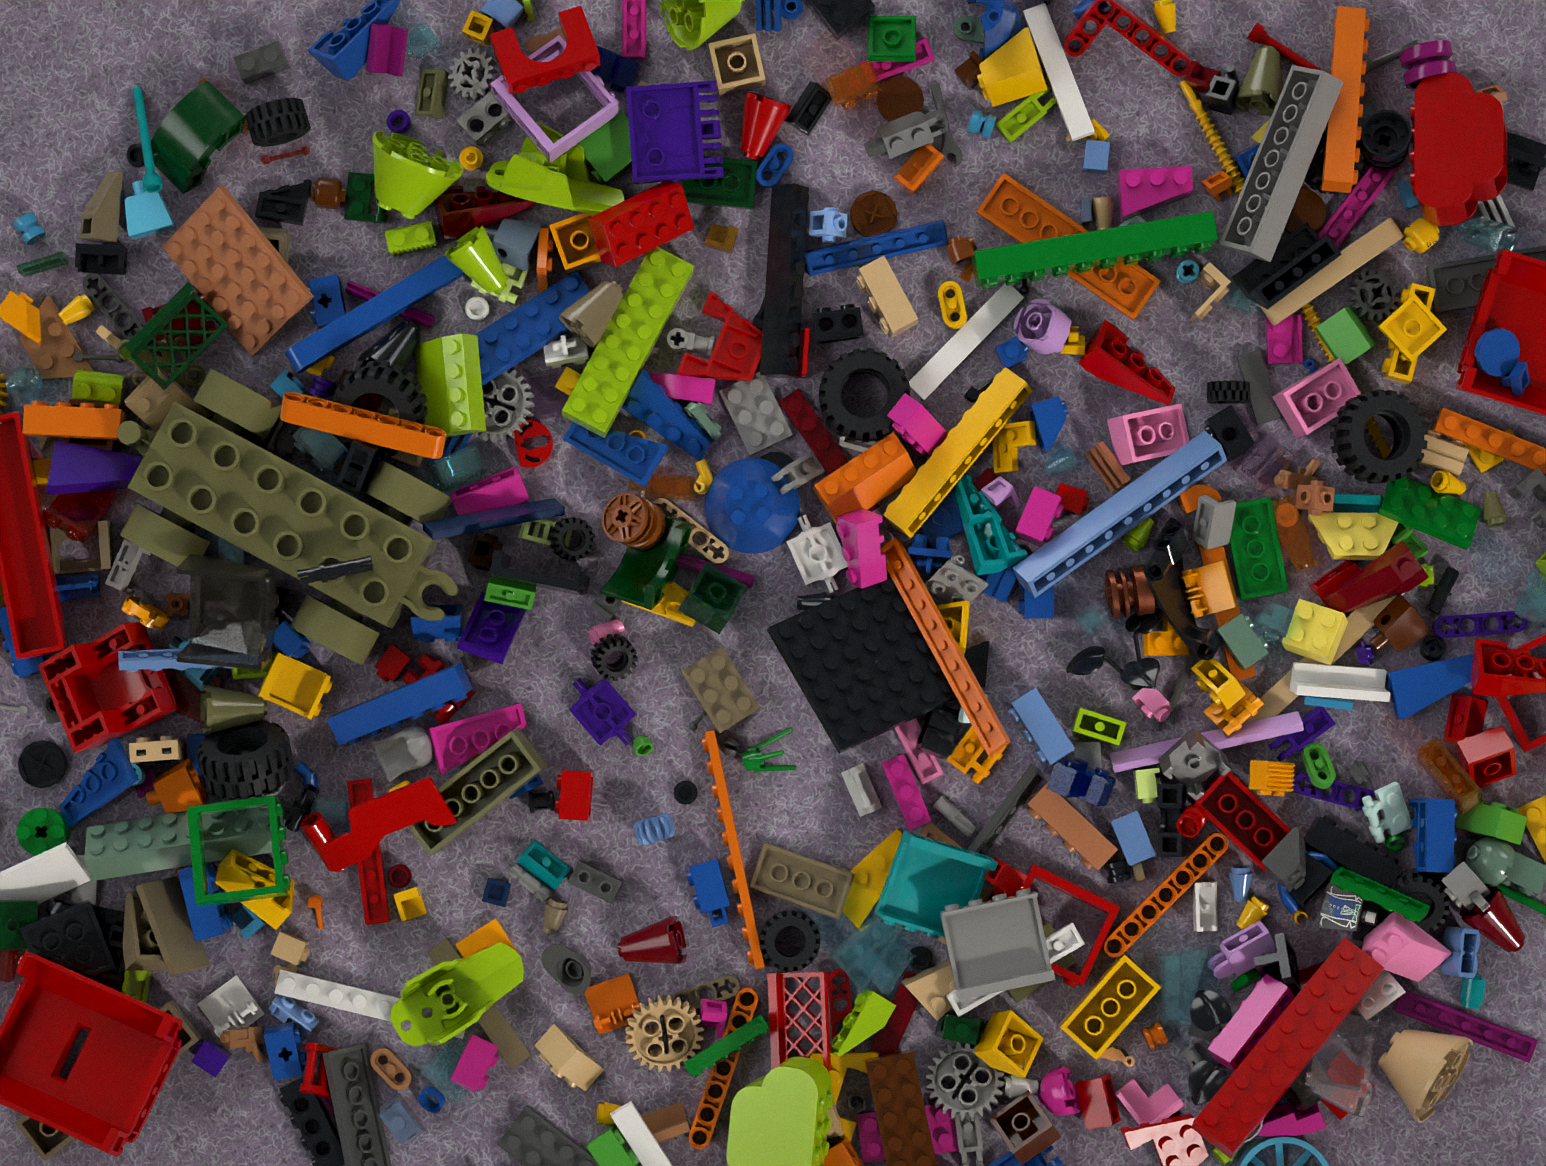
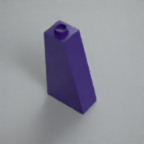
[46,441,143,495]

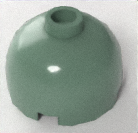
[1466,837,1514,887]

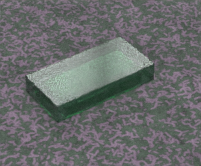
[16,251,69,277]

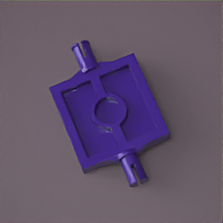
[569,678,637,746]

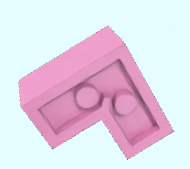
[1114,1079,1185,1126]

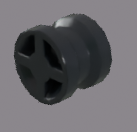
[1103,859,1131,884]

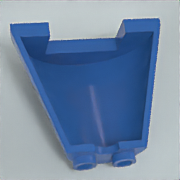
[967,0,1022,61]

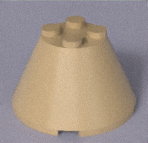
[1378,1029,1473,1123]

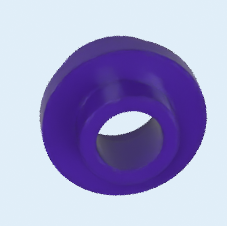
[387,110,411,134]

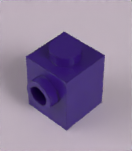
[191,1038,232,1078]

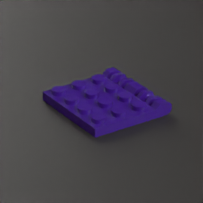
[626,81,724,184]

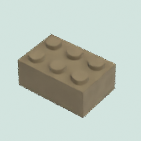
[682,646,761,733]

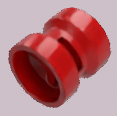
[1176,805,1207,838]

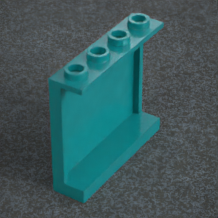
[875,830,998,939]

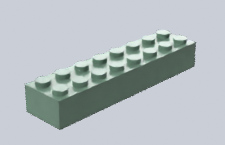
[84,797,284,881]

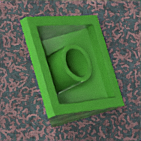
[1314,305,1377,365]

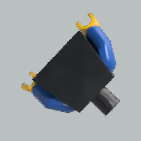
[1277,851,1340,925]

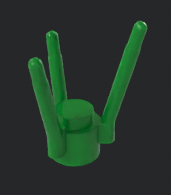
[742,728,796,773]

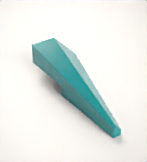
[953,474,1028,575]

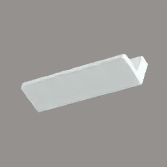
[1289,662,1390,702]

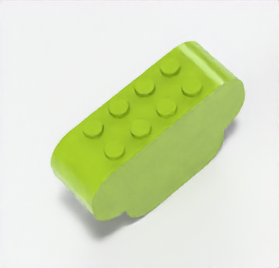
[727,1057,834,1166]

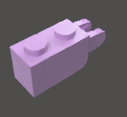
[1208,920,1277,979]

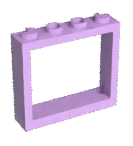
[490,35,619,163]

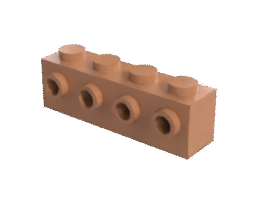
[1026,783,1118,871]

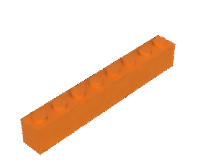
[1321,6,1370,193]

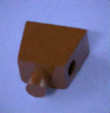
[1369,593,1431,652]

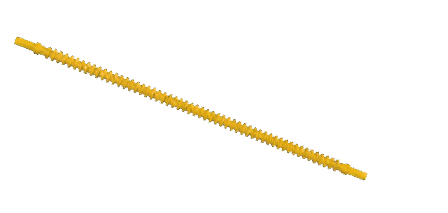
[1179,80,1391,459]

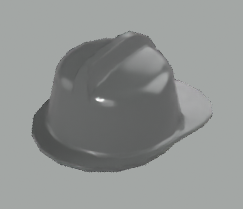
[541,944,591,994]

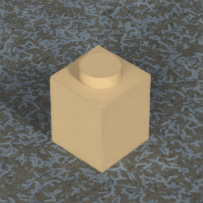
[270,931,311,965]

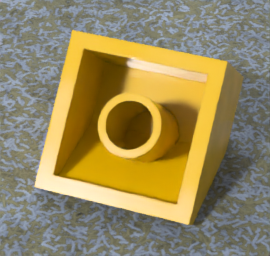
[974,1010,1044,1078]

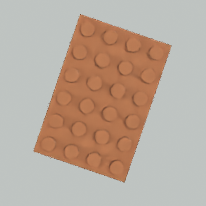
[162,185,314,357]

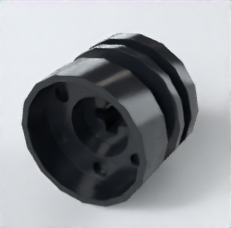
[1359,109,1412,171]

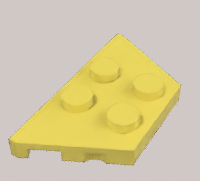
[1307,512,1399,560]

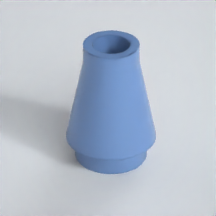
[1229,865,1253,901]

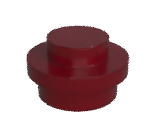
[388,864,412,888]

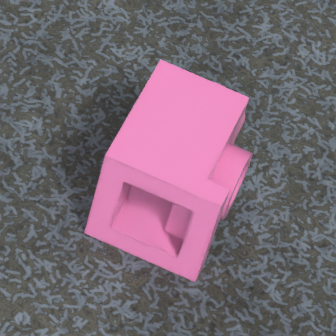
[1132,688,1173,722]

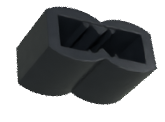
[916,705,962,759]

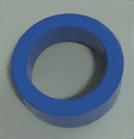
[418,1086,446,1113]

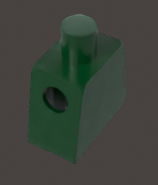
[935,1012,985,1045]

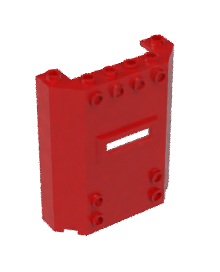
[1456,249,1546,417]
[0,950,183,1157]

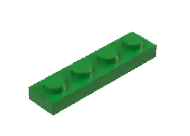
[1330,866,1430,922]

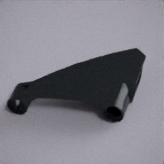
[1143,518,1222,660]

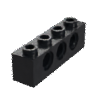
[279,1076,345,1166]

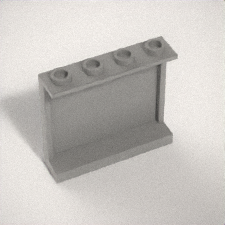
[939,888,1055,1000]

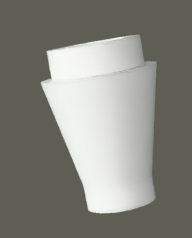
[1001,1074,1038,1098]

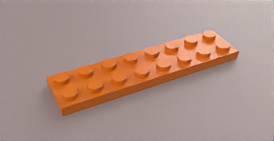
[976,173,1161,321]

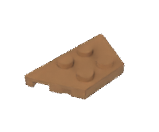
[19,295,95,380]

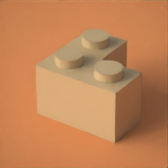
[534,1024,605,1091]

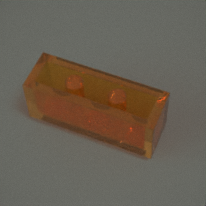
[1416,737,1483,814]

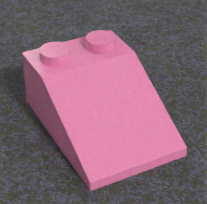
[1272,358,1361,438]
[1107,404,1190,466]
[1362,911,1452,982]

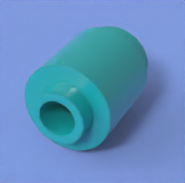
[1459,974,1487,1009]

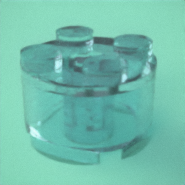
[1514,571,1546,628]

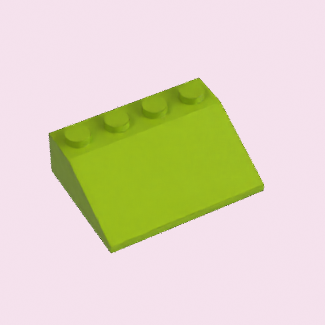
[414,333,486,437]

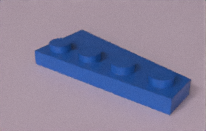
[621,369,713,461]
[563,422,669,488]
[59,738,139,828]

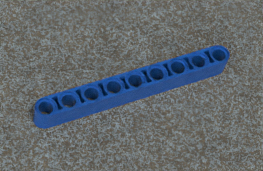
[285,255,465,373]

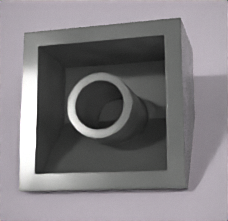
[1262,827,1306,893]

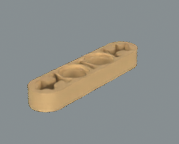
[653,498,729,564]

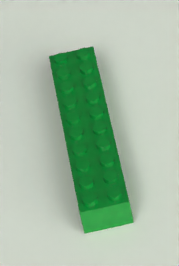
[971,211,1218,290]

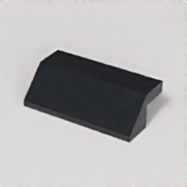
[1232,222,1342,310]

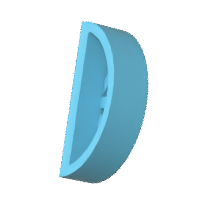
[1236,1136,1329,1166]

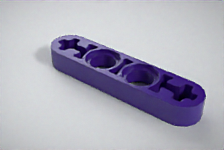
[1432,611,1528,638]
[1293,773,1380,812]

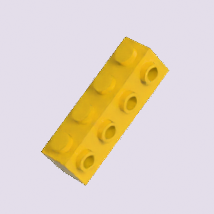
[1382,283,1436,385]

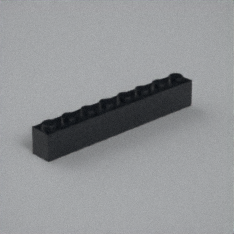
[760,183,809,378]

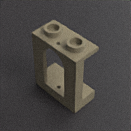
[47,521,114,574]

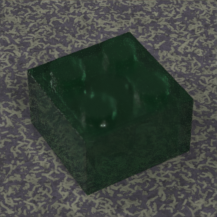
[678,562,747,634]

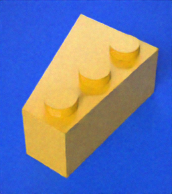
[215,849,295,930]

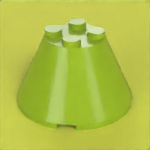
[659,0,745,51]
[372,131,464,219]

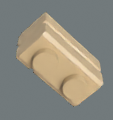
[1416,430,1469,477]

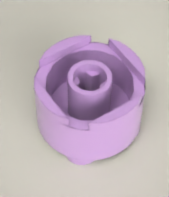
[1014,299,1072,354]

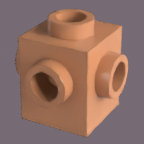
[1295,481,1335,516]

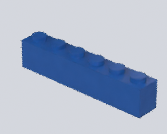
[327,662,473,746]

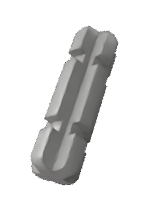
[509,864,551,902]

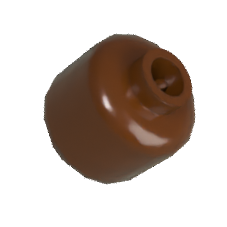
[311,177,347,209]

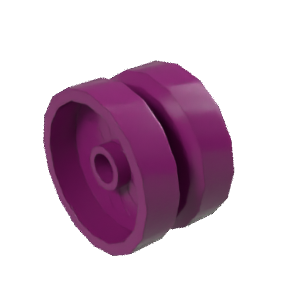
[1399,40,1457,89]

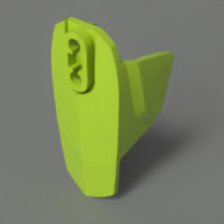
[485,122,624,214]
[390,942,524,1047]

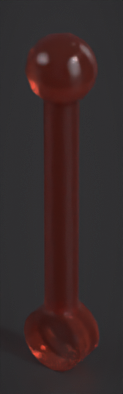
[261,146,310,165]

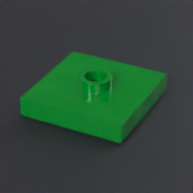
[868,16,916,62]

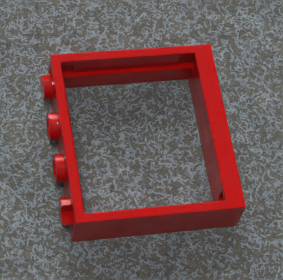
[1496,632,1546,753]
[1023,864,1120,988]

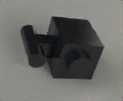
[1205,64,1240,115]

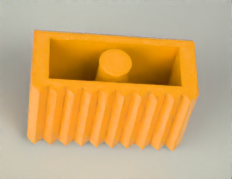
[1249,760,1295,796]

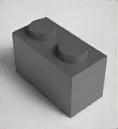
[233,41,290,85]

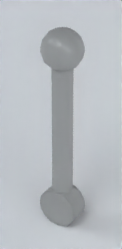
[0,704,28,715]

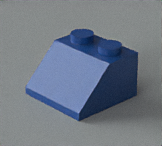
[1028,396,1069,455]
[411,604,464,643]

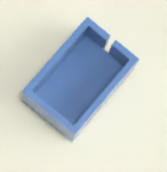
[1007,688,1075,765]

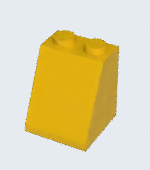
[977,27,1047,107]

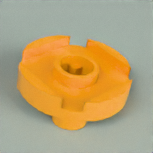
[121,595,170,630]

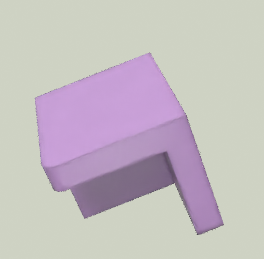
[981,476,1021,510]

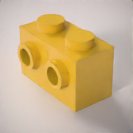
[1190,657,1246,710]

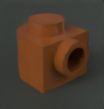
[945,235,977,265]

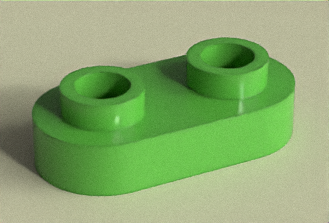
[1302,743,1336,789]

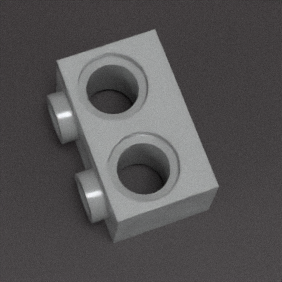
[457,91,512,146]

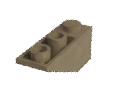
[79,171,124,244]

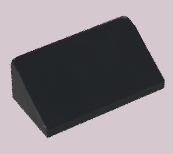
[785,81,834,136]

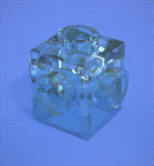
[5,366,43,407]

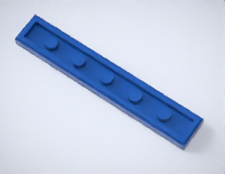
[805,220,949,276]

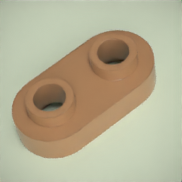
[370,1048,412,1090]

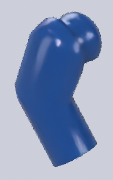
[294,761,318,793]

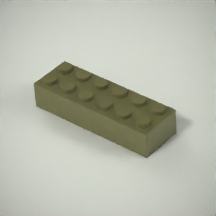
[408,728,548,856]

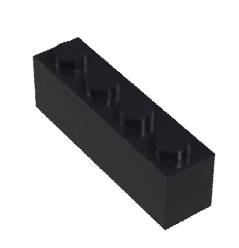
[1303,815,1403,888]

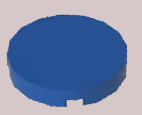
[1474,328,1520,377]

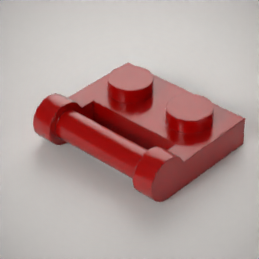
[300,1042,338,1099]

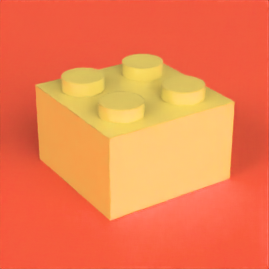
[1282,599,1348,666]

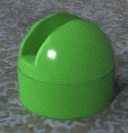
[633,735,654,756]

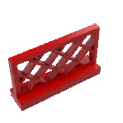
[767,971,831,1070]

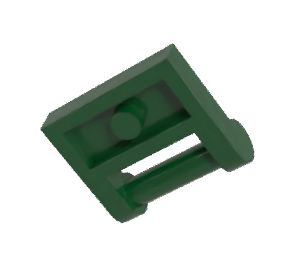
[344,172,388,224]

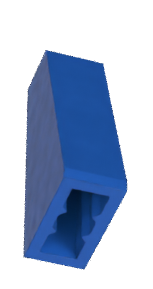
[1386,654,1473,720]

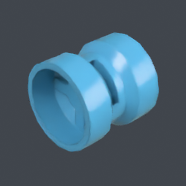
[967,109,997,139]
[13,212,46,245]

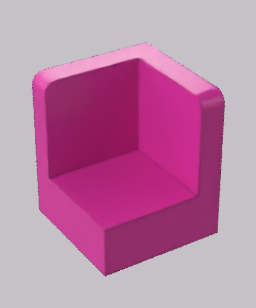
[699,999,727,1038]

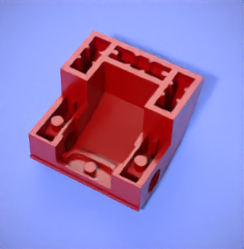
[38,622,179,753]

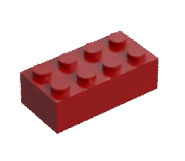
[588,181,694,267]
[1191,771,1291,871]

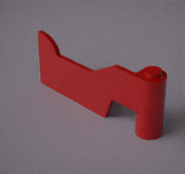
[300,776,457,872]

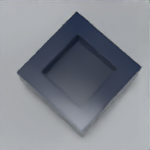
[482,878,512,907]

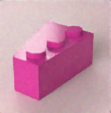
[1117,166,1193,224]

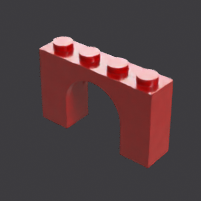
[490,5,601,94]

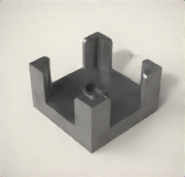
[1507,468,1546,527]
[1158,728,1231,801]

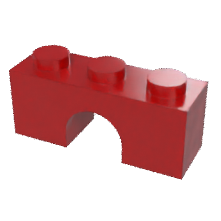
[984,857,1028,901]

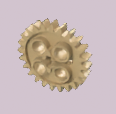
[625,995,704,1072]

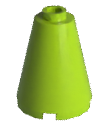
[445,226,508,294]

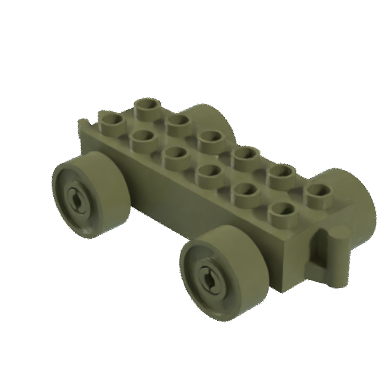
[117,369,459,665]

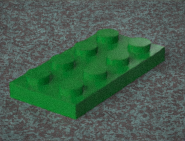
[1377,477,1482,550]
[1229,497,1288,600]

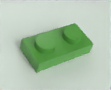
[484,577,537,610]

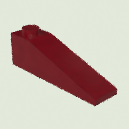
[1323,541,1429,613]

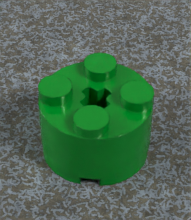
[16,808,70,856]

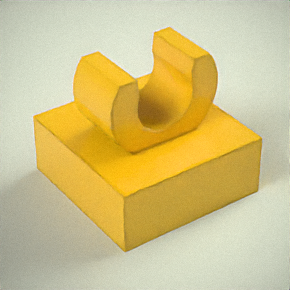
[1060,326,1085,355]

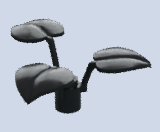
[1066,608,1163,690]
[1188,990,1232,1105]

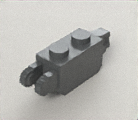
[864,109,948,159]

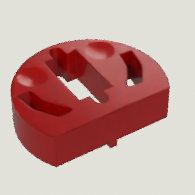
[514,420,553,468]

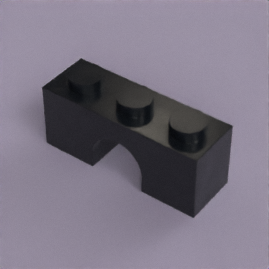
[1158,784,1186,857]

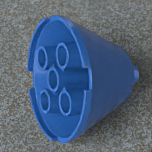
[704,458,800,554]

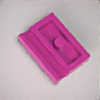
[1266,315,1303,364]

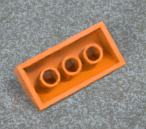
[812,432,917,525]

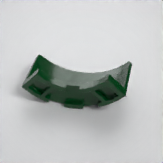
[151,81,245,194]
[600,515,693,610]

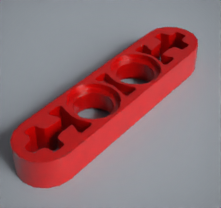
[827,969,855,1052]

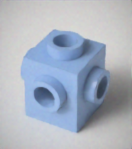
[809,207,847,243]

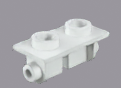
[841,763,882,817]

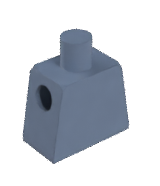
[485,219,542,271]
[379,1093,426,1145]

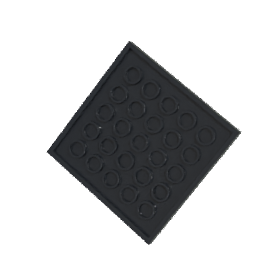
[767,573,957,754]

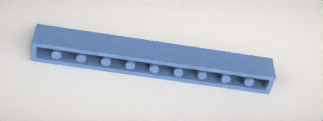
[1013,431,1227,598]

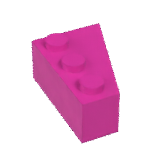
[836,508,887,589]

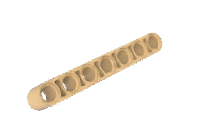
[1260,217,1405,327]

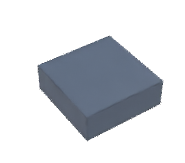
[1080,197,1092,225]

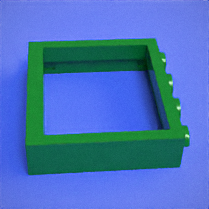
[187,795,291,907]

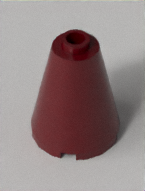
[1460,886,1525,952]
[617,916,687,964]

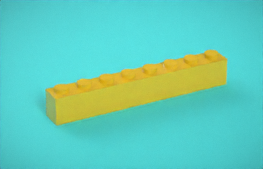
[883,367,1032,539]

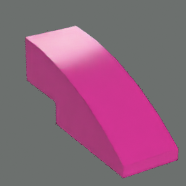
[648,372,716,406]
[1258,1100,1327,1137]

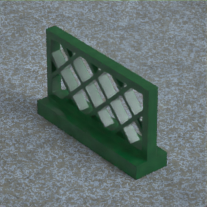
[119,282,229,391]

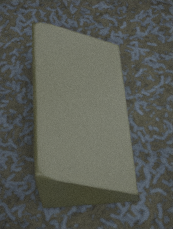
[415,69,449,119]

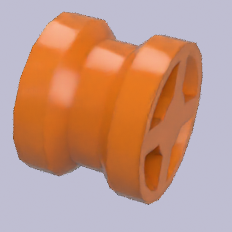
[1141,1022,1169,1051]

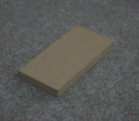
[748,842,855,920]
[136,877,210,977]

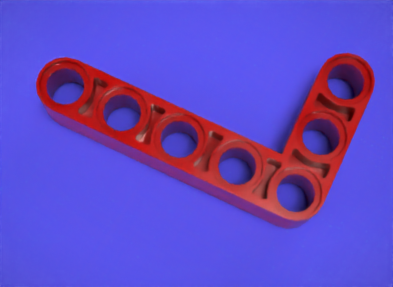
[1064,0,1191,77]

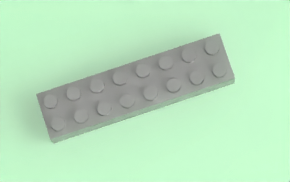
[1220,65,1344,262]

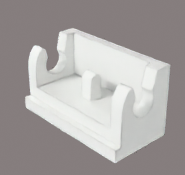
[1192,882,1218,932]

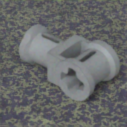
[667,328,715,357]

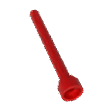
[1246,23,1322,71]

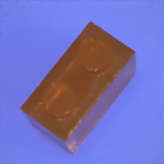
[825,61,883,110]

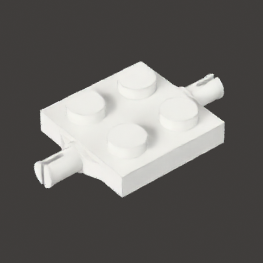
[786,515,848,593]

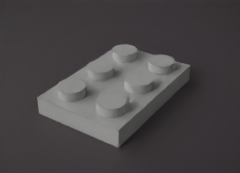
[719,372,793,456]

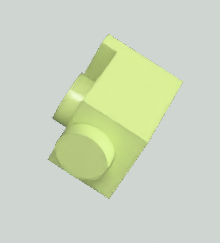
[1133,768,1161,803]

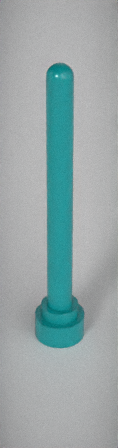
[133,86,163,193]

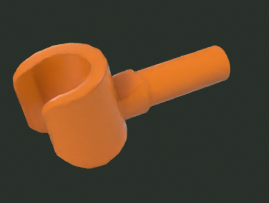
[308,895,324,929]

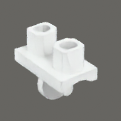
[543,335,589,369]

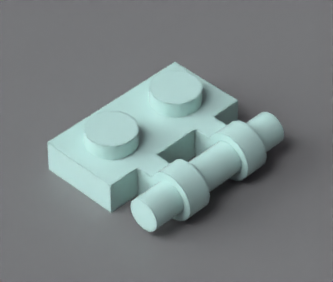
[1362,782,1411,843]

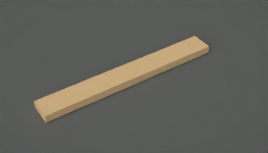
[1244,597,1393,723]

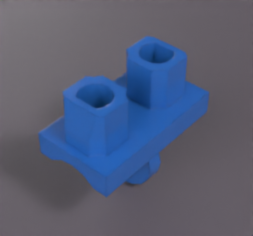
[908,534,952,574]

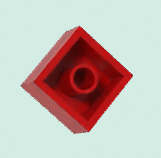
[1457,726,1516,791]
[555,770,594,821]

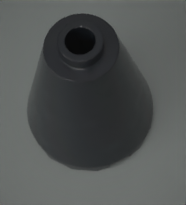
[358,321,421,373]

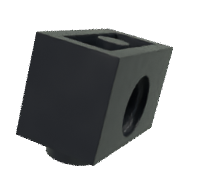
[1204,405,1257,462]

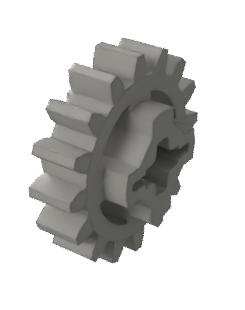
[448,48,499,100]

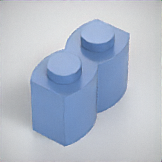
[1441,926,1480,978]

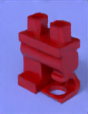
[402,653,476,724]

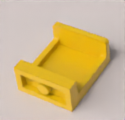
[257,651,333,720]

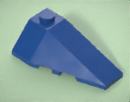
[308,0,401,81]

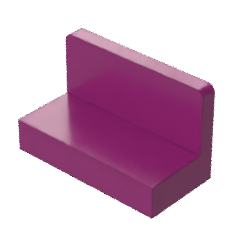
[366,23,408,77]

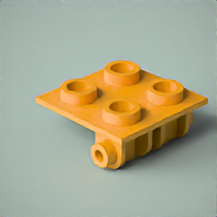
[1181,560,1236,618]

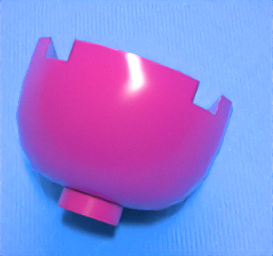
[1037,1066,1080,1116]

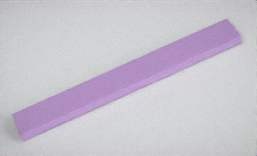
[1109,711,1304,773]

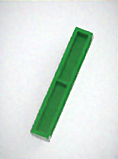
[684,1014,769,1077]

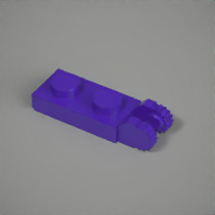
[1268,706,1336,762]

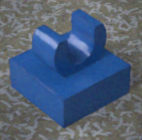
[1501,361,1530,396]

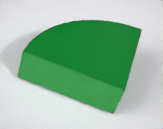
[1230,969,1262,992]

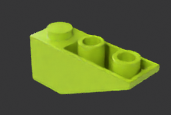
[830,989,896,1057]

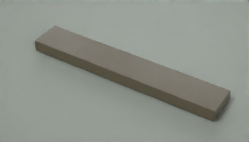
[427,938,532,1069]

